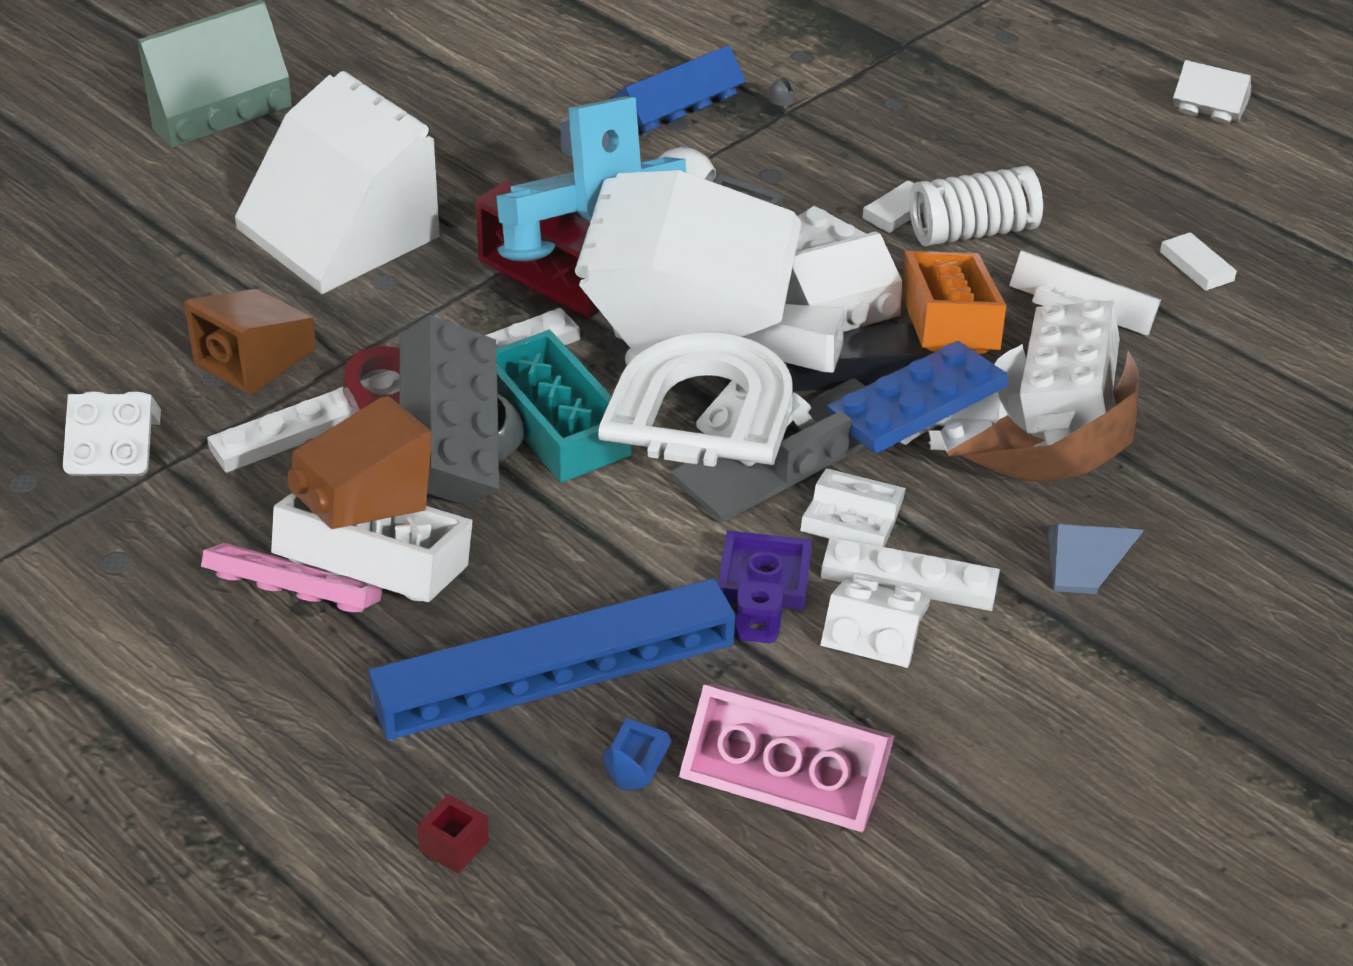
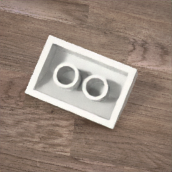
[785,231,902,332]

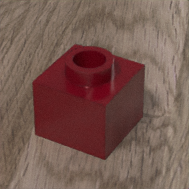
[417,794,489,874]

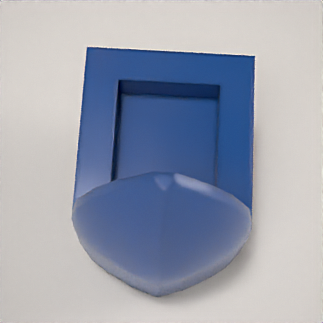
[602,718,672,790]

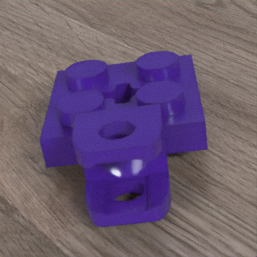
[718,530,812,643]

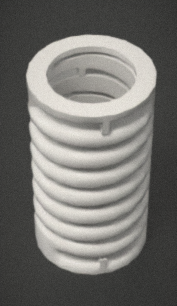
[910,166,1043,247]

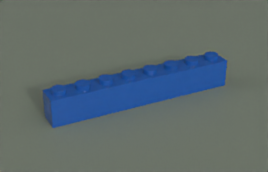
[368,578,735,741]

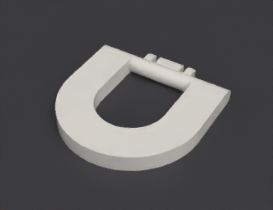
[599,333,793,467]

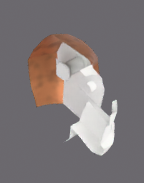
[900,344,1139,481]

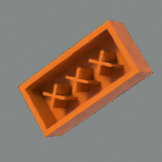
[901,251,1006,354]

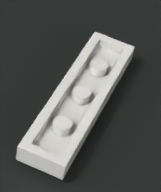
[821,537,1000,611]

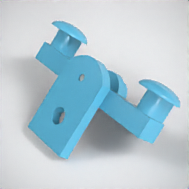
[497,96,686,262]

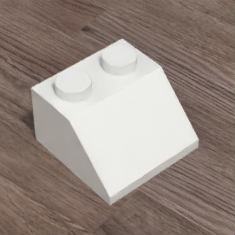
[1173,60,1251,124]

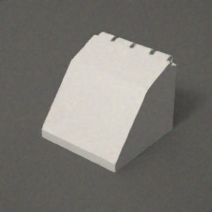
[235,71,440,294]
[575,170,802,356]

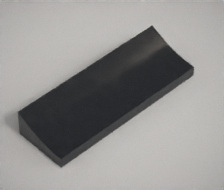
[724,323,934,392]

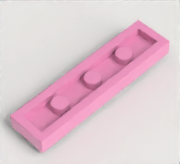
[201,543,382,612]

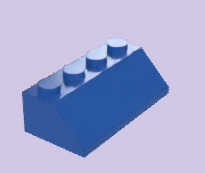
[608,45,746,135]

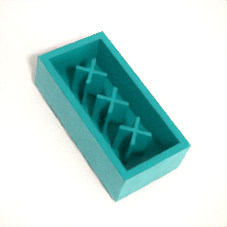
[496,329,632,483]

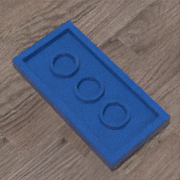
[827,341,1008,454]

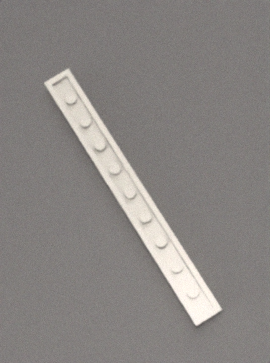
[207,308,580,473]

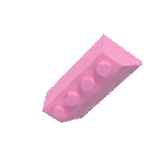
[679,684,895,832]

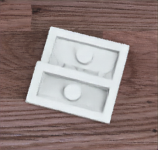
[800,468,906,547]

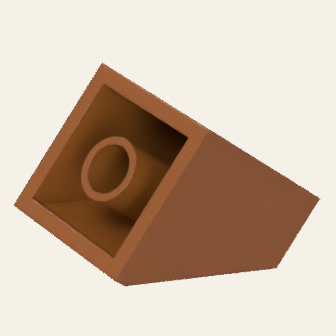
[184,289,316,395]
[287,396,432,529]

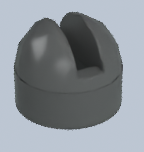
[769,77,796,106]

